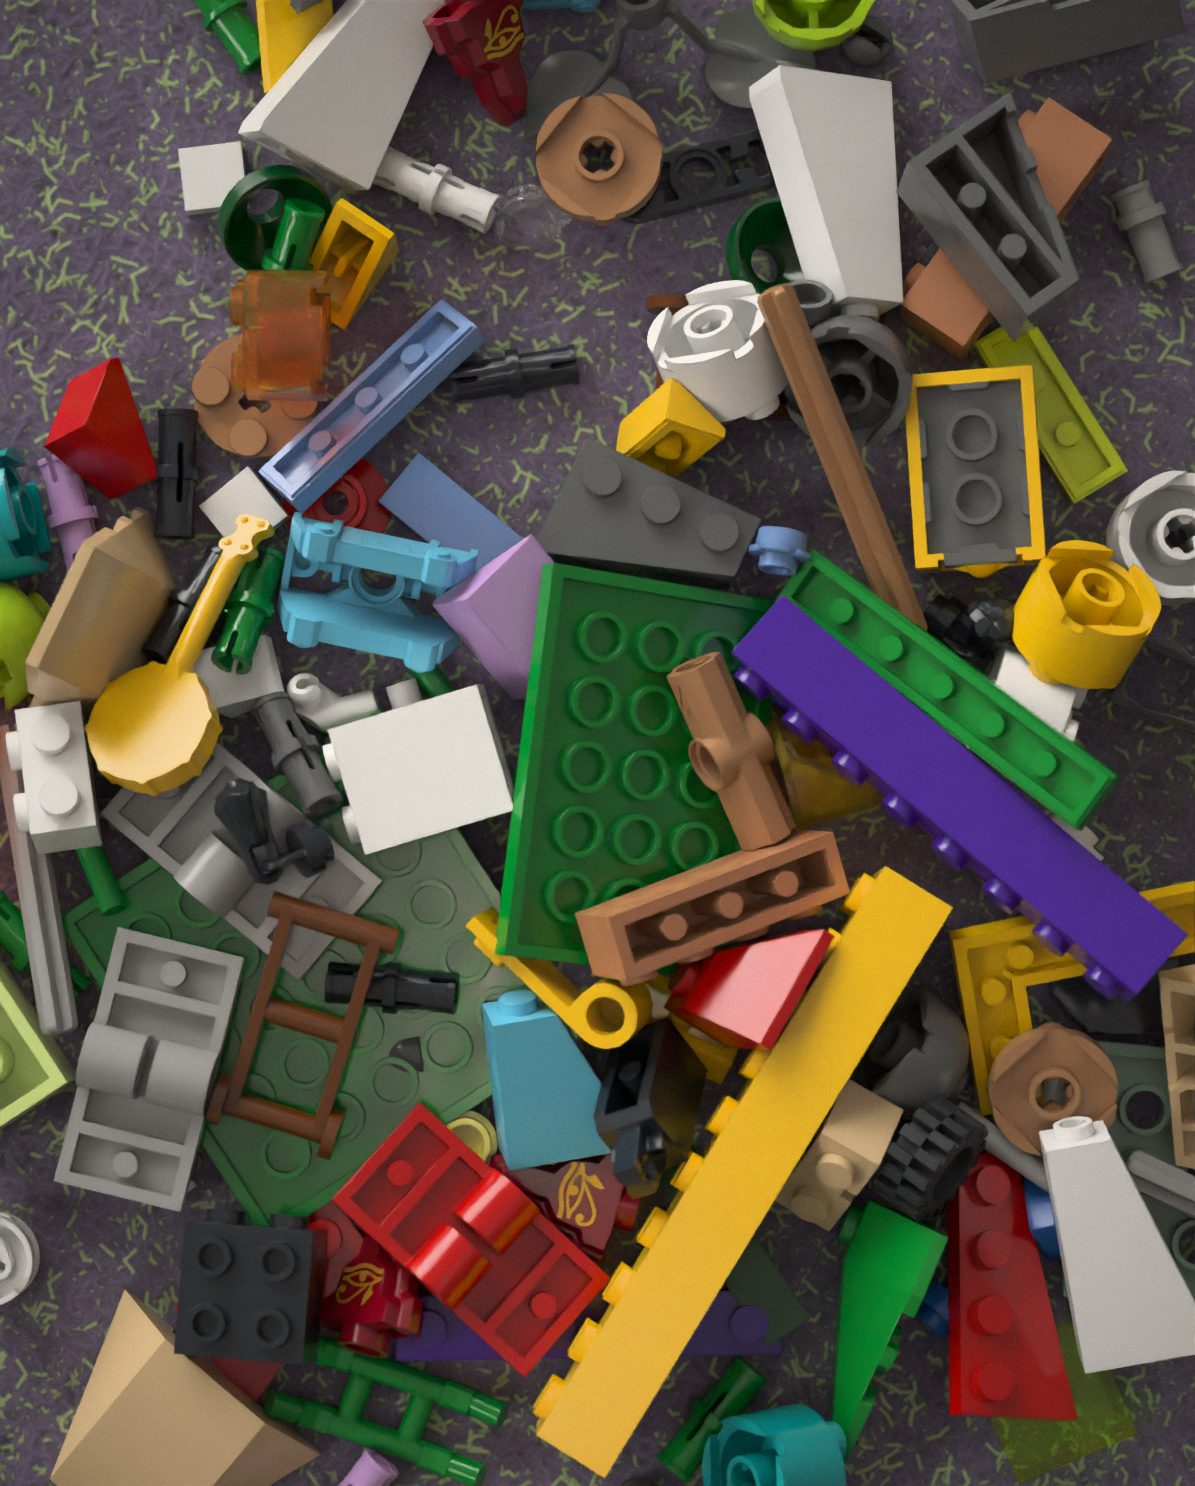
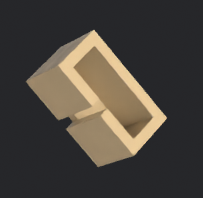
[774,1079,904,1232]

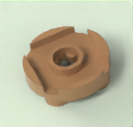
[536,93,664,226]
[192,331,320,460]
[985,1022,1119,1156]

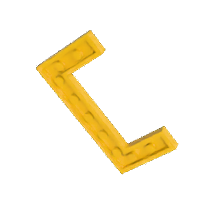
[948,881,1195,1116]

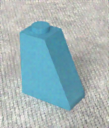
[481,990,612,1171]

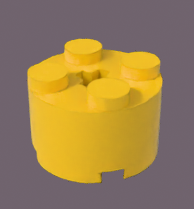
[1011,540,1161,689]

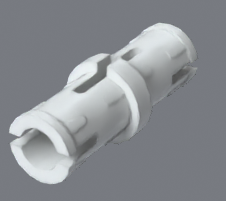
[372,146,501,234]

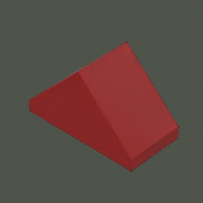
[44,358,158,500]

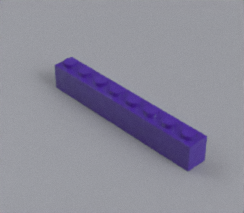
[730,594,1188,1003]

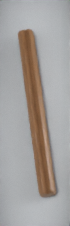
[757,283,928,631]

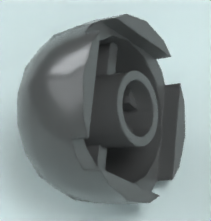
[784,315,913,446]
[849,985,969,1117]

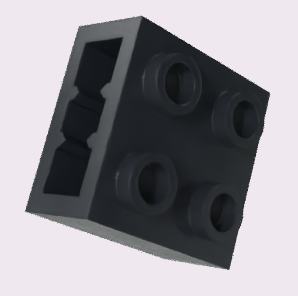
[174,1209,328,1365]

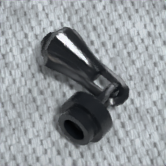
[923,594,1014,661]
[214,778,334,885]

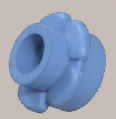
[748,526,811,576]

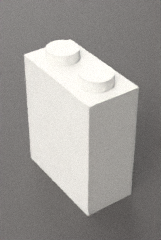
[323,684,515,855]

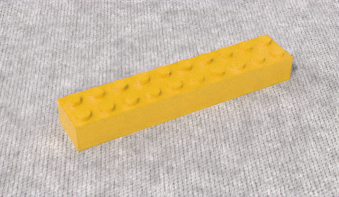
[532,866,953,1478]

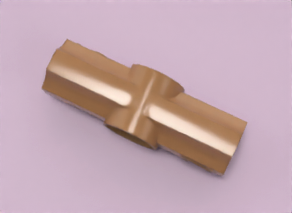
[666,652,796,851]

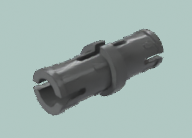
[251,691,343,819]

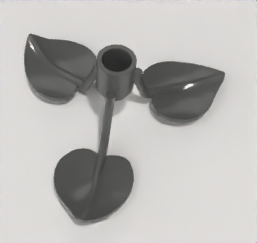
[524,0,817,150]

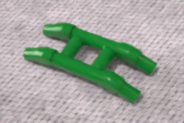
[263,1335,509,1486]

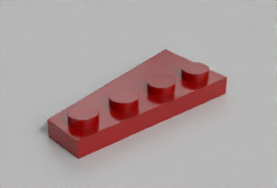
[947,1153,1078,1422]

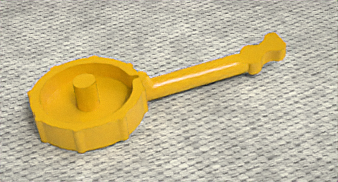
[84,514,275,797]

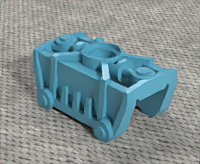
[277,512,479,673]

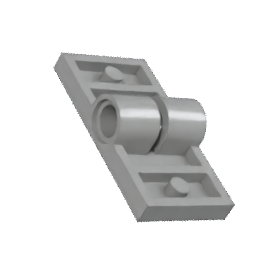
[100,742,383,981]
[54,927,246,1212]

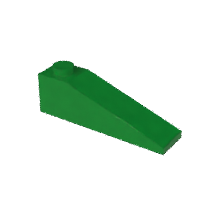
[828,1195,949,1466]

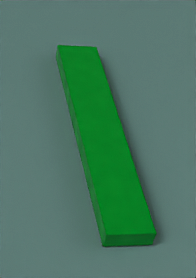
[775,548,1121,831]

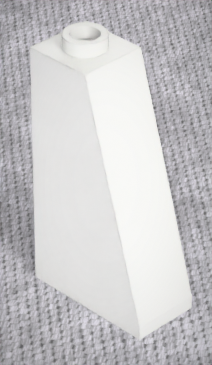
[238,0,444,191]
[749,65,903,322]
[1038,1116,1195,1374]

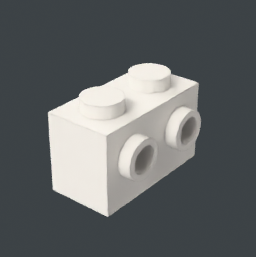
[6,701,103,854]

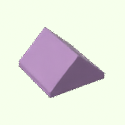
[432,534,555,700]

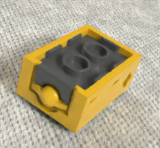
[905,364,1046,578]

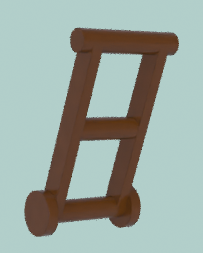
[206,891,400,1161]

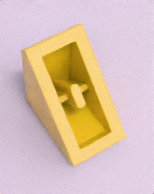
[297,198,400,330]

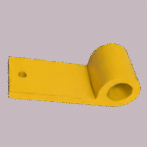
[465,907,653,1049]

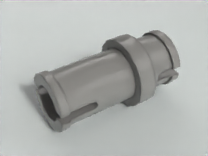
[1110,180,1184,284]

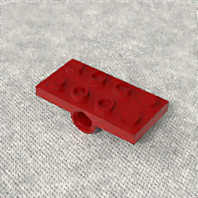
[330,1103,611,1377]

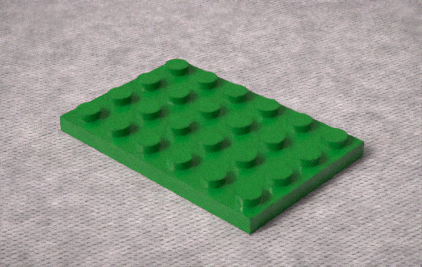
[494,563,776,974]

